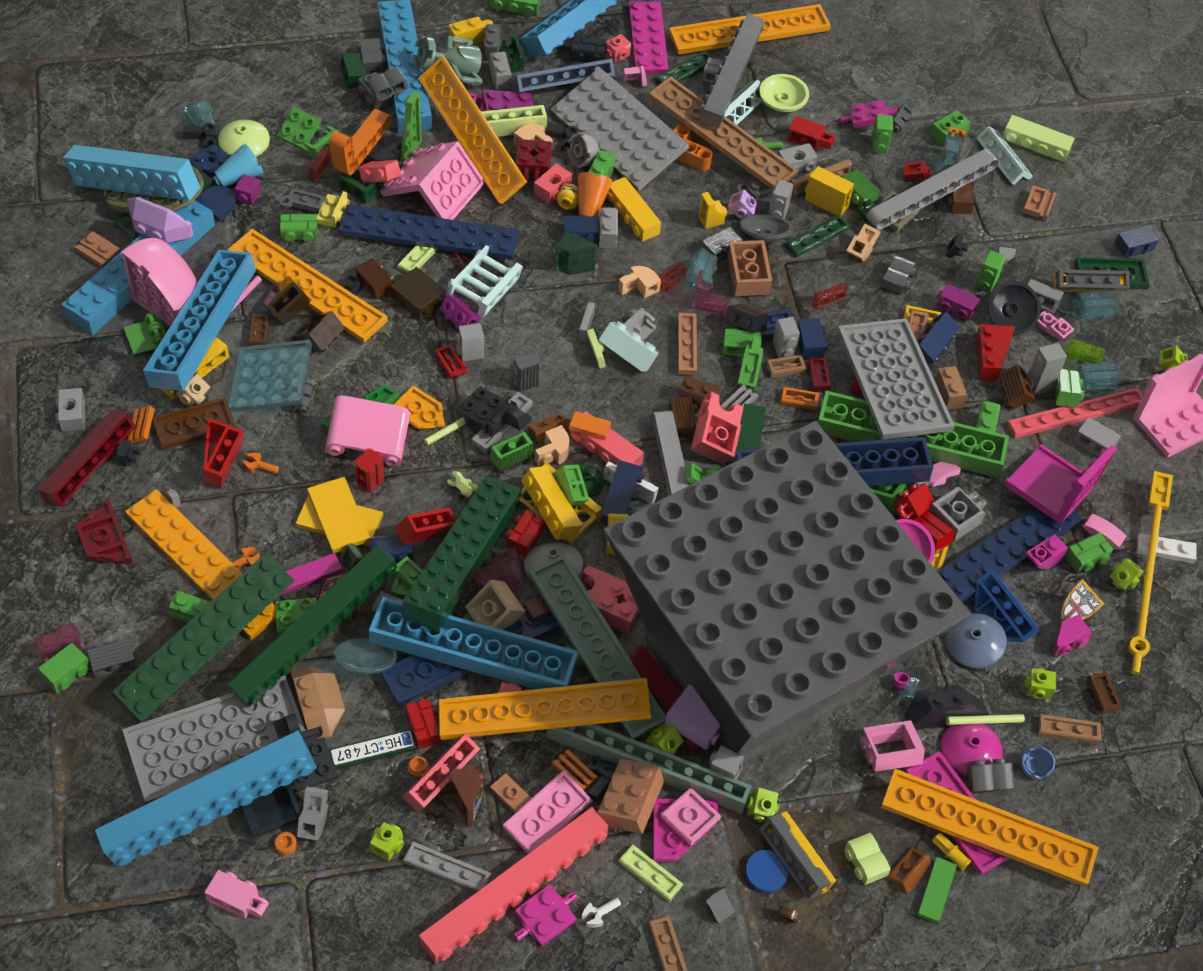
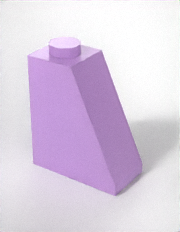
[665,684,720,750]

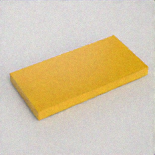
[307,477,370,553]
[296,494,383,547]

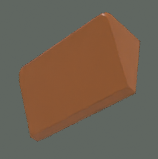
[528,413,571,444]
[887,847,932,894]

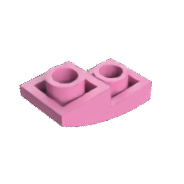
[1036,310,1075,340]
[929,461,961,487]
[1083,514,1126,550]

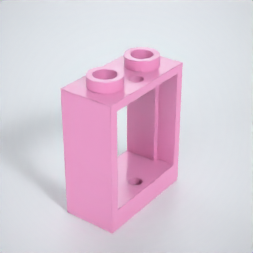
[860,720,925,772]

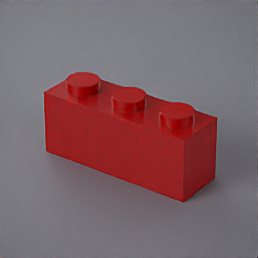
[394,507,456,545]

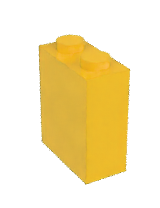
[804,166,854,216]

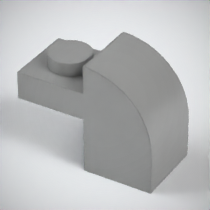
[297,786,328,840]

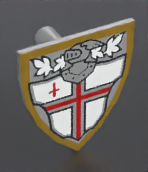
[1060,579,1104,623]

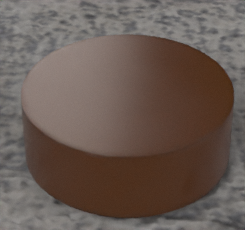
[777,906,800,924]

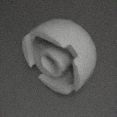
[567,133,599,168]

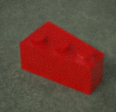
[975,324,1015,381]
[203,418,244,488]

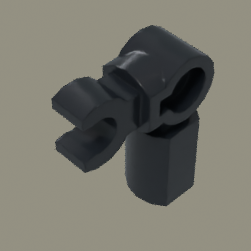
[546,122,578,151]
[183,123,217,148]
[586,755,617,803]

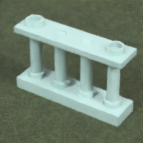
[447,245,523,318]

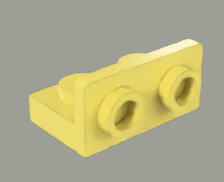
[317,191,350,228]

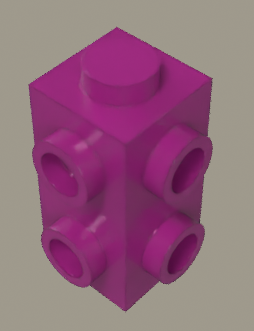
[937,284,980,321]
[439,294,481,330]

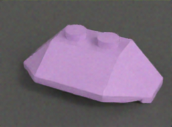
[127,197,193,243]

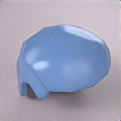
[1020,747,1055,779]

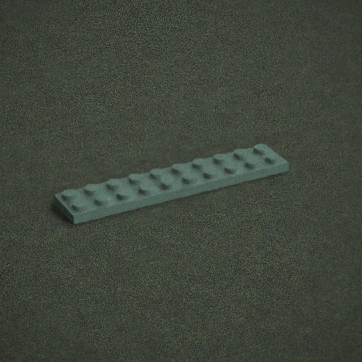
[529,555,666,739]

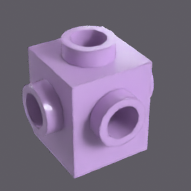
[728,189,757,220]

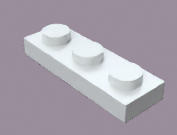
[603,462,658,504]
[1136,533,1196,563]

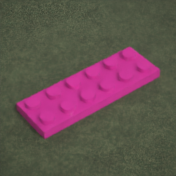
[629,2,669,74]
[905,751,1010,876]

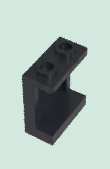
[241,781,303,839]

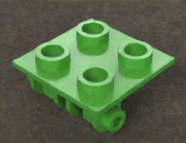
[277,107,322,148]
[124,312,166,355]
[275,597,316,634]

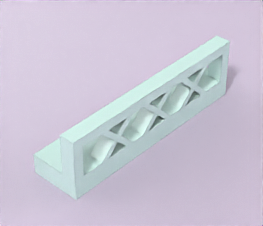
[725,80,762,125]
[976,126,1033,185]

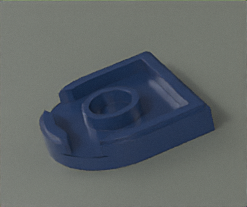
[195,186,236,221]

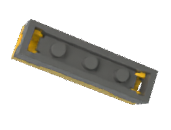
[1054,270,1130,293]
[759,811,836,900]

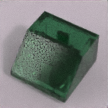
[555,231,598,275]

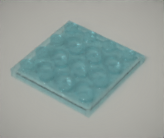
[229,340,312,411]

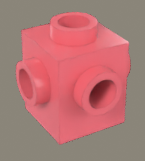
[605,34,631,63]

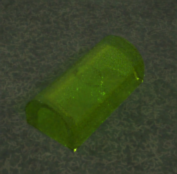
[1065,338,1106,366]

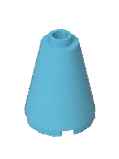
[213,143,264,187]

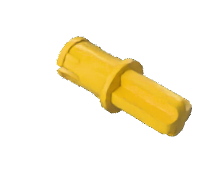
[932,833,972,871]

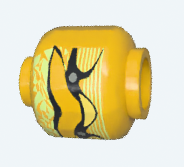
[557,184,578,209]

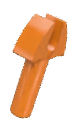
[243,453,279,474]
[232,547,260,568]

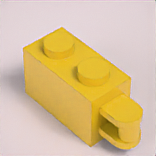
[449,16,493,47]

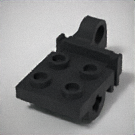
[456,386,532,437]
[273,713,338,792]

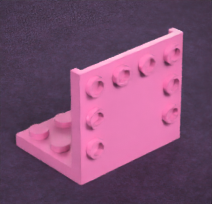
[380,141,485,220]
[1133,354,1203,458]

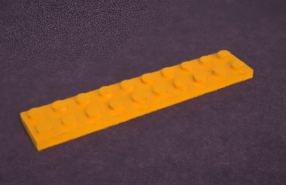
[669,4,831,55]
[418,56,527,204]
[228,229,388,343]
[125,489,277,640]
[439,678,651,740]
[881,769,1099,887]

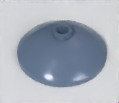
[946,613,1007,669]

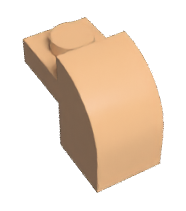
[514,124,553,146]
[846,224,880,261]
[618,266,661,298]
[535,425,569,466]

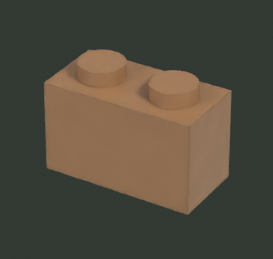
[935,366,967,410]

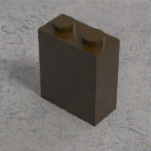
[390,266,447,321]

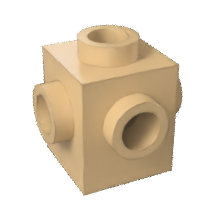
[176,374,210,407]

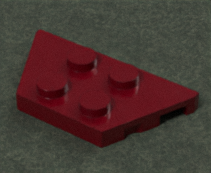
[76,499,132,563]

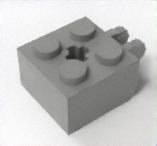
[929,487,987,542]

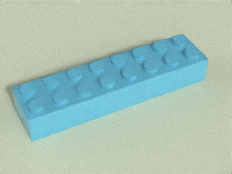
[63,145,200,201]

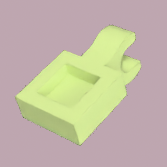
[447,471,479,498]

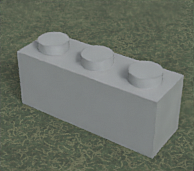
[1028,343,1067,395]

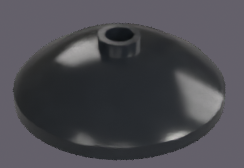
[988,281,1041,335]

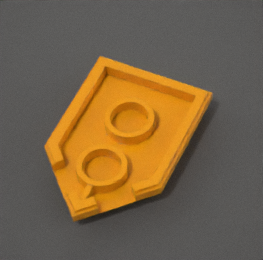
[393,385,445,429]

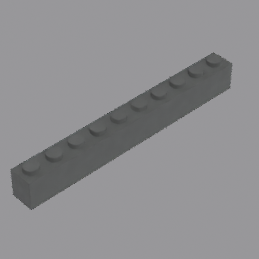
[699,13,765,129]

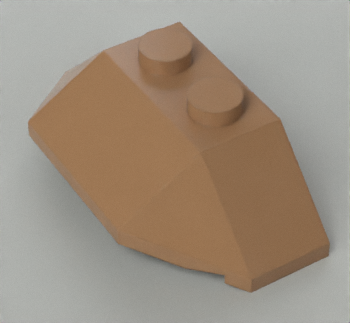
[290,666,345,740]

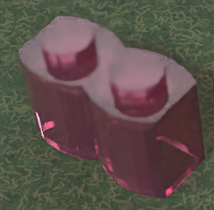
[36,623,85,662]

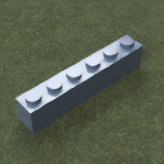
[513,59,615,92]

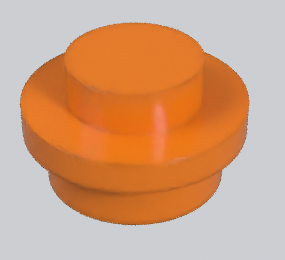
[408,756,429,777]

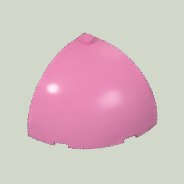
[122,238,198,326]

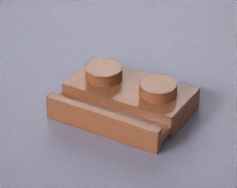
[1023,185,1056,220]
[74,231,120,268]

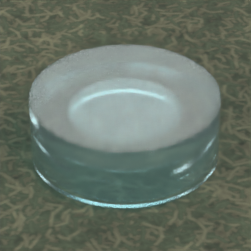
[905,677,920,698]

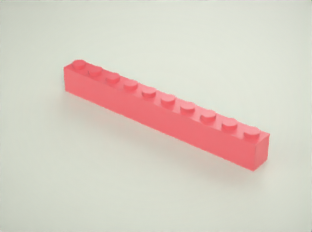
[419,807,608,963]

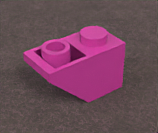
[1026,535,1068,569]
[1052,614,1092,657]

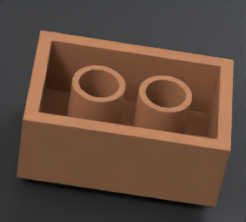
[727,240,772,296]
[598,758,665,834]

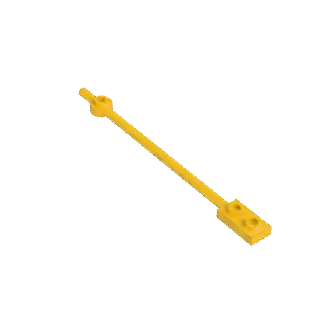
[1128,471,1173,675]

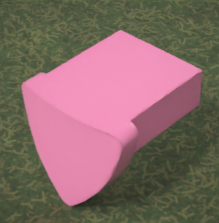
[622,66,647,87]

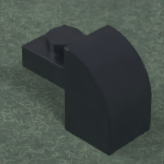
[364,140,402,164]

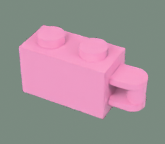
[204,870,269,919]

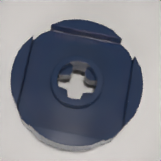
[194,145,229,177]

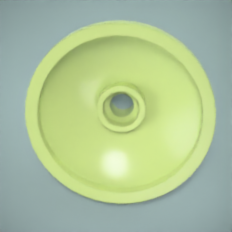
[759,74,809,112]
[218,120,270,157]

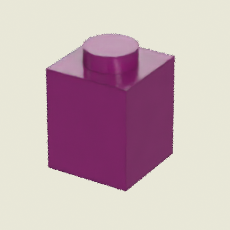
[235,174,261,205]

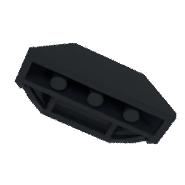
[905,685,990,730]

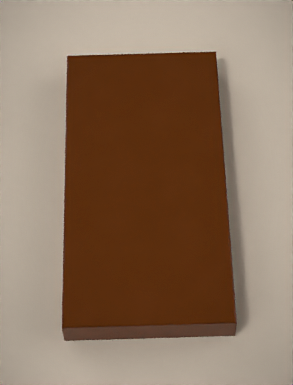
[152,397,236,450]

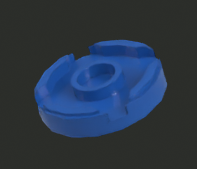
[745,850,789,893]

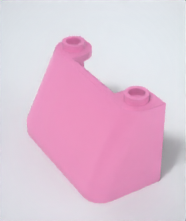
[324,395,410,467]

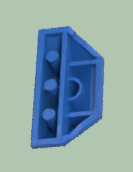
[974,569,1040,643]

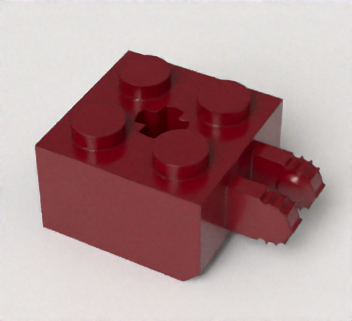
[515,139,552,182]

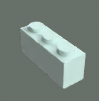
[599,321,659,372]

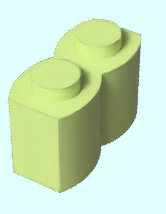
[844,833,890,885]

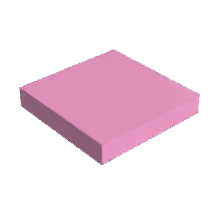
[660,787,721,846]

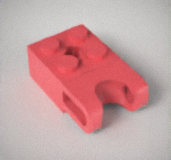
[691,391,743,465]
[582,566,640,634]

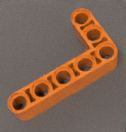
[673,94,712,171]
[329,109,392,176]

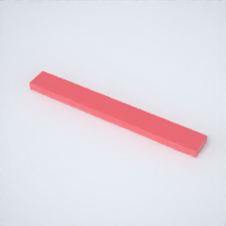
[1006,388,1143,439]

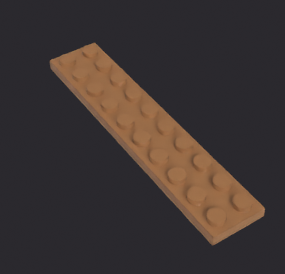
[648,76,799,190]

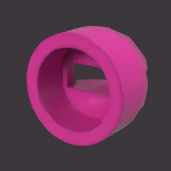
[893,672,910,690]

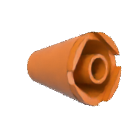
[578,172,612,217]

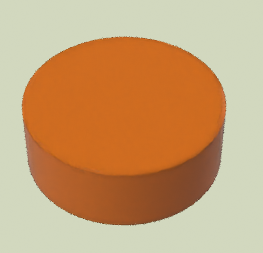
[274,832,297,855]

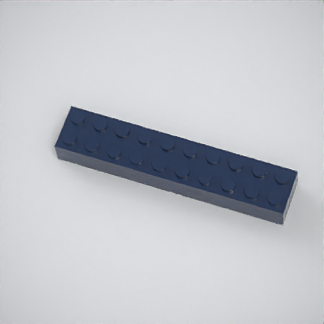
[734,437,933,486]

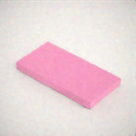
[502,770,593,854]

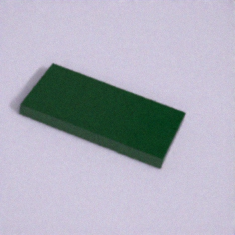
[1075,257,1150,290]

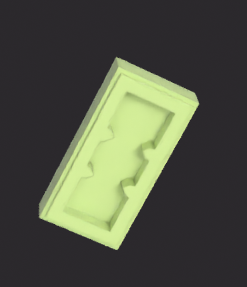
[587,329,606,369]

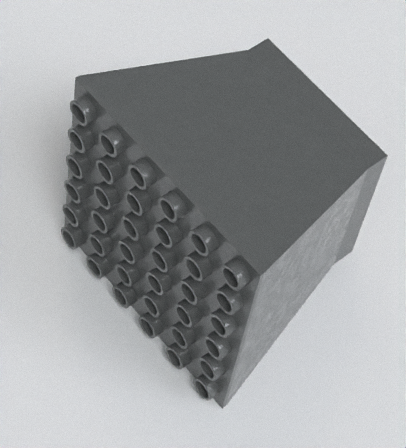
[604,421,971,763]

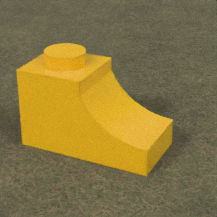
[698,192,727,229]

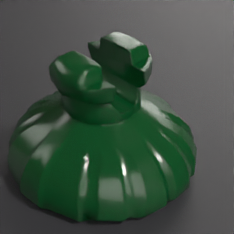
[580,464,605,497]

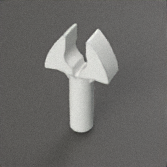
[582,898,621,927]

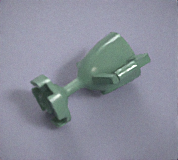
[413,36,483,86]

